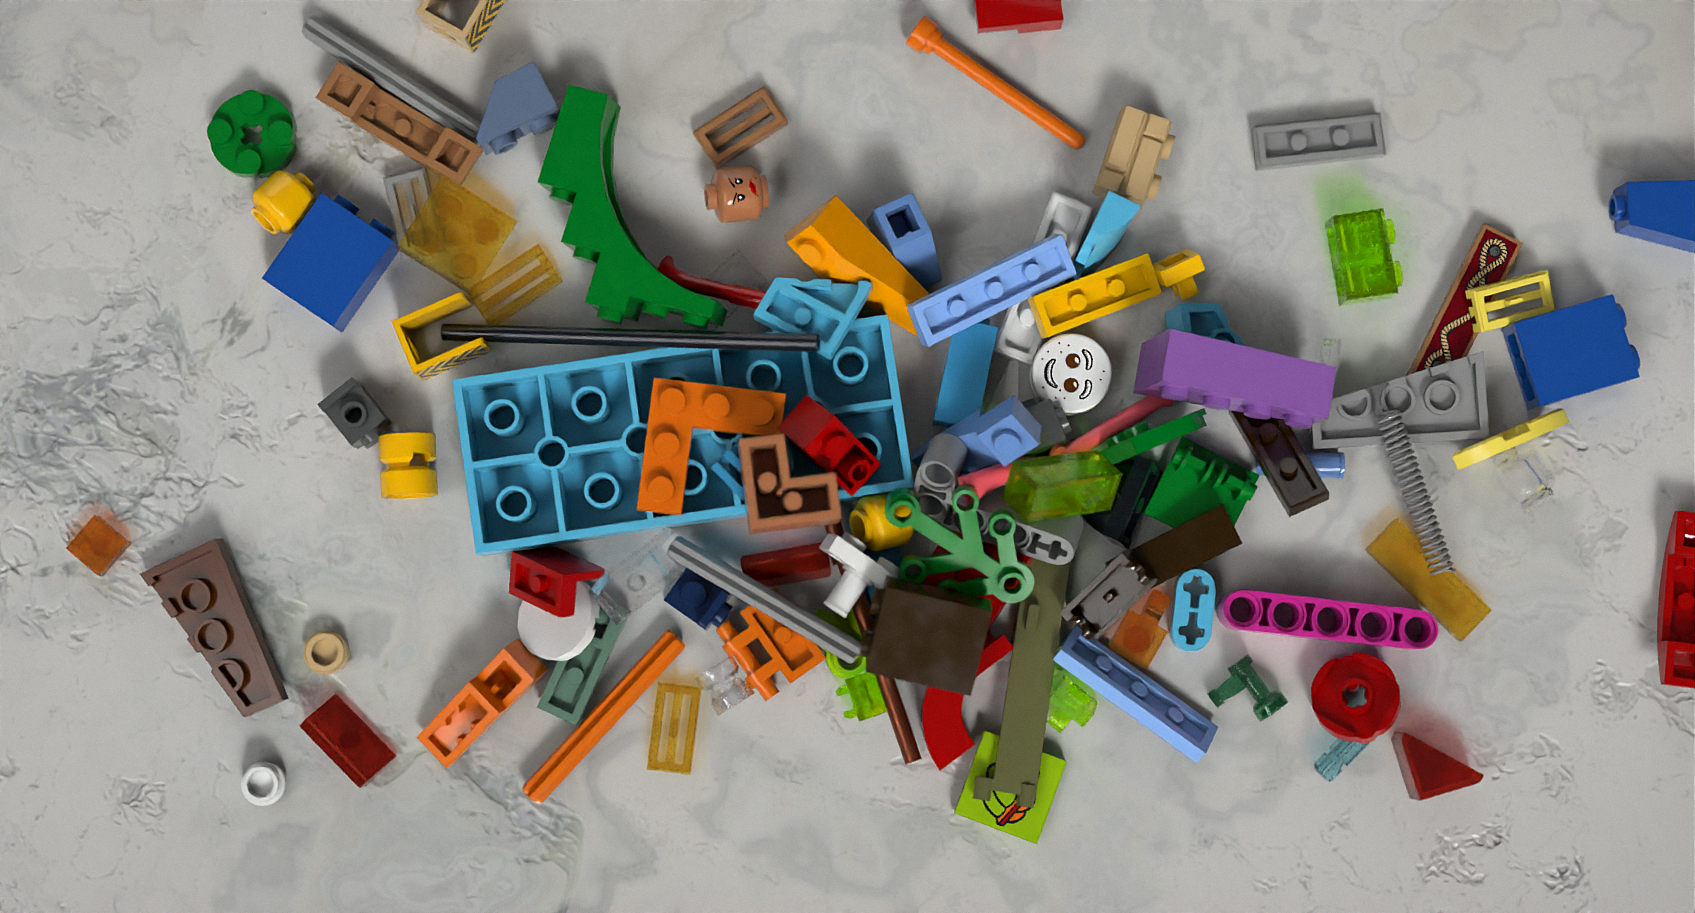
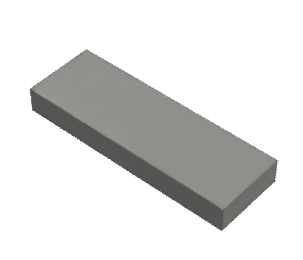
[1251,112,1386,171]

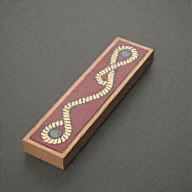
[1407,224,1523,375]

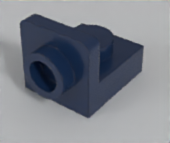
[664,568,733,631]

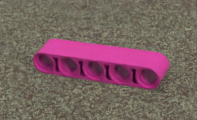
[1217,590,1438,650]

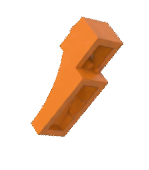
[417,638,548,769]

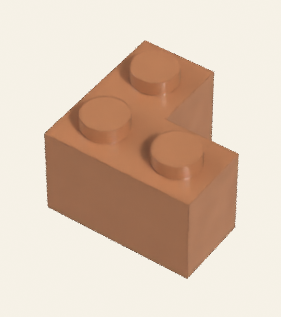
[738,434,842,535]

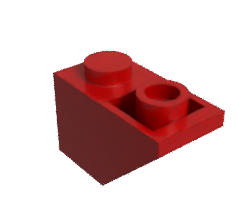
[777,395,881,497]

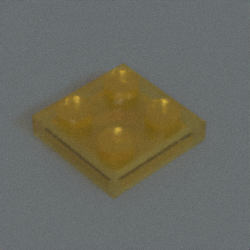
[396,175,518,295]

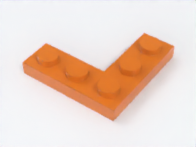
[637,378,786,516]

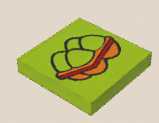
[954,730,1067,844]

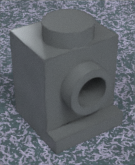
[317,377,392,449]

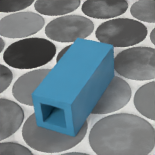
[932,318,998,428]

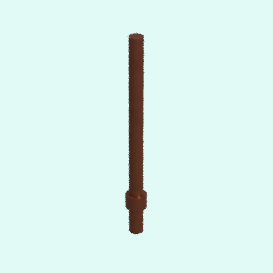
[824,520,922,764]

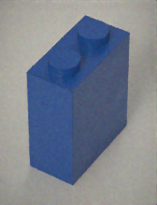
[262,193,400,332]
[1501,294,1640,411]

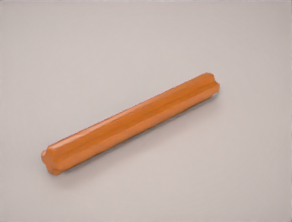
[522,630,685,804]

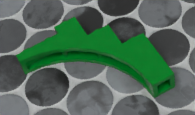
[538,85,728,330]

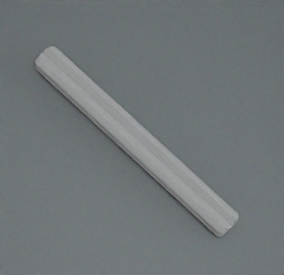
[301,16,481,145]
[667,536,861,663]

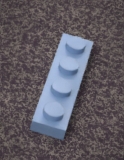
[906,234,1077,347]
[1053,625,1218,763]

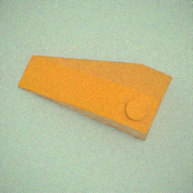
[784,195,929,338]

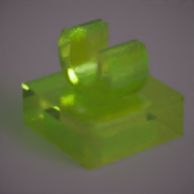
[836,672,887,722]
[1047,675,1099,733]

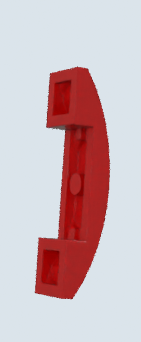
[1657,510,1695,689]

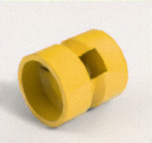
[378,432,438,499]

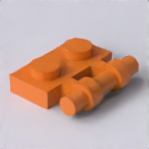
[716,587,826,702]

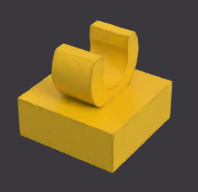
[1152,248,1205,301]

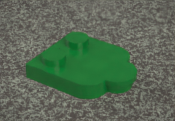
[1094,408,1207,470]

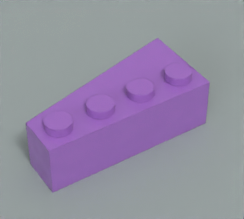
[1133,329,1336,428]

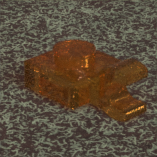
[1107,589,1172,670]

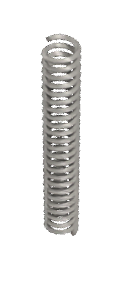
[1376,410,1456,575]

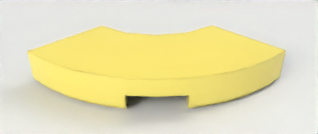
[1452,408,1570,470]

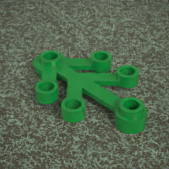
[884,485,1034,603]

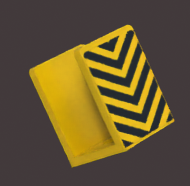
[391,292,492,381]

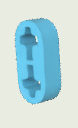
[1169,569,1216,652]

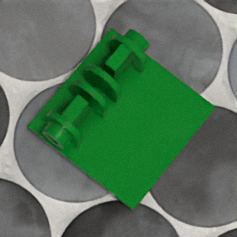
[1144,436,1260,529]

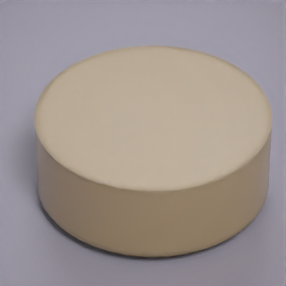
[303,631,350,674]

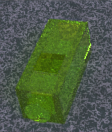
[1002,450,1122,522]

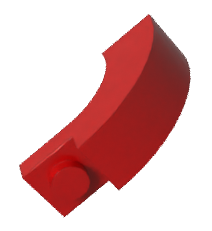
[921,633,1014,771]

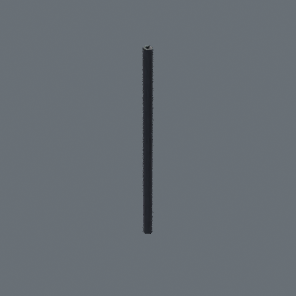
[441,324,821,352]

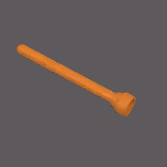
[906,16,1085,149]

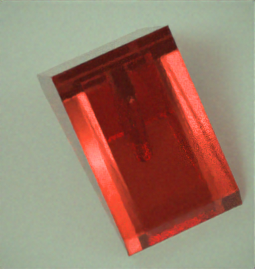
[1391,731,1484,801]

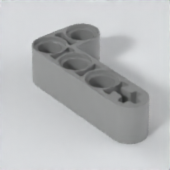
[913,433,1084,565]

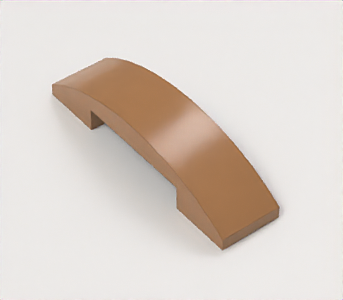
[315,62,484,186]

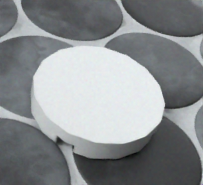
[517,581,600,661]

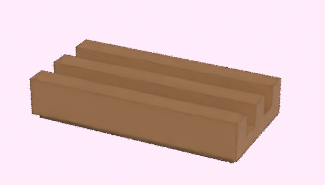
[693,86,788,169]

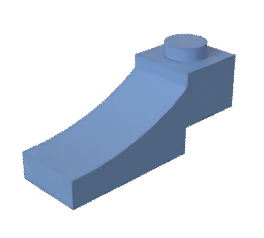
[911,395,1041,474]

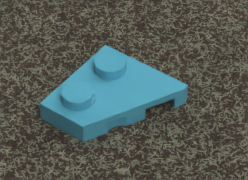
[753,277,873,360]

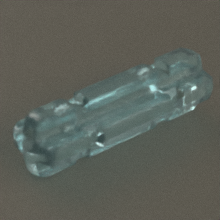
[1313,739,1369,782]

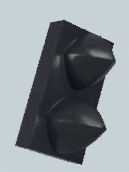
[1078,455,1163,549]

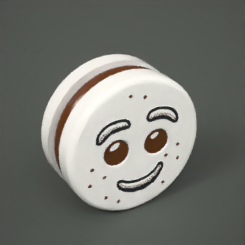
[1029,333,1112,416]

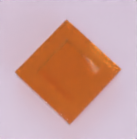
[66,515,132,577]

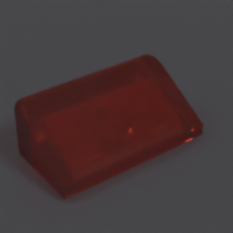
[740,542,831,587]
[299,694,397,788]

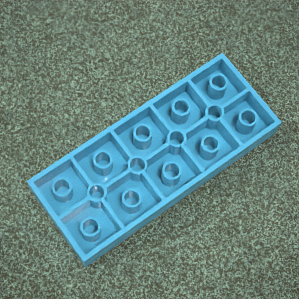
[452,314,914,556]

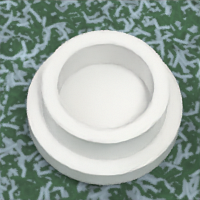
[241,762,287,806]

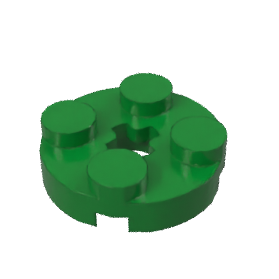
[207,90,297,179]

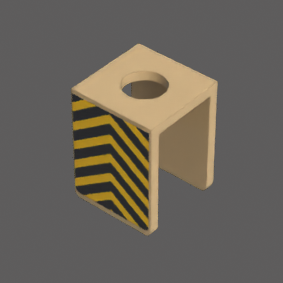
[416,0,505,54]

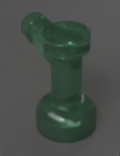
[1207,654,1288,721]

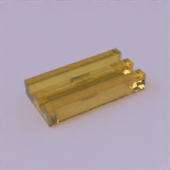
[466,244,563,325]
[647,682,702,775]

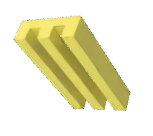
[1465,270,1556,333]

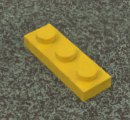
[1028,253,1162,338]

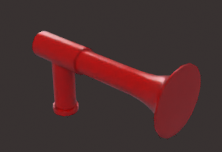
[657,255,766,310]

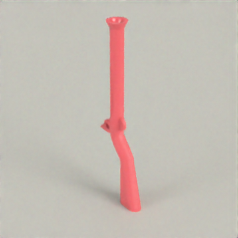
[958,396,1173,504]

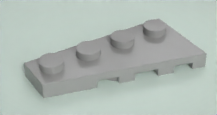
[1310,351,1490,450]

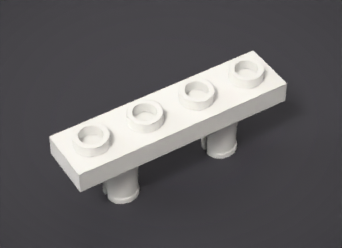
[819,532,900,618]

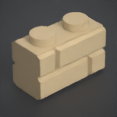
[1092,105,1176,209]

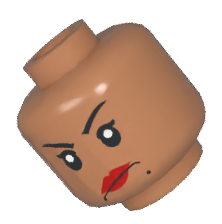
[704,165,769,223]

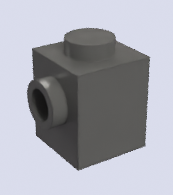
[1021,397,1071,459]

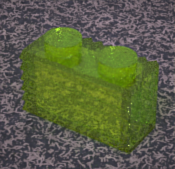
[1325,208,1403,306]

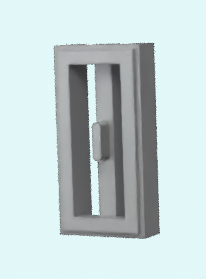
[383,167,446,262]

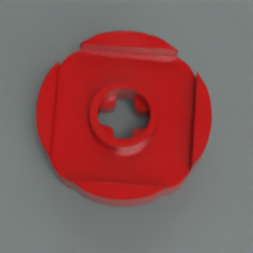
[1311,653,1401,744]

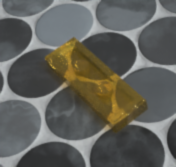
[1365,518,1492,642]

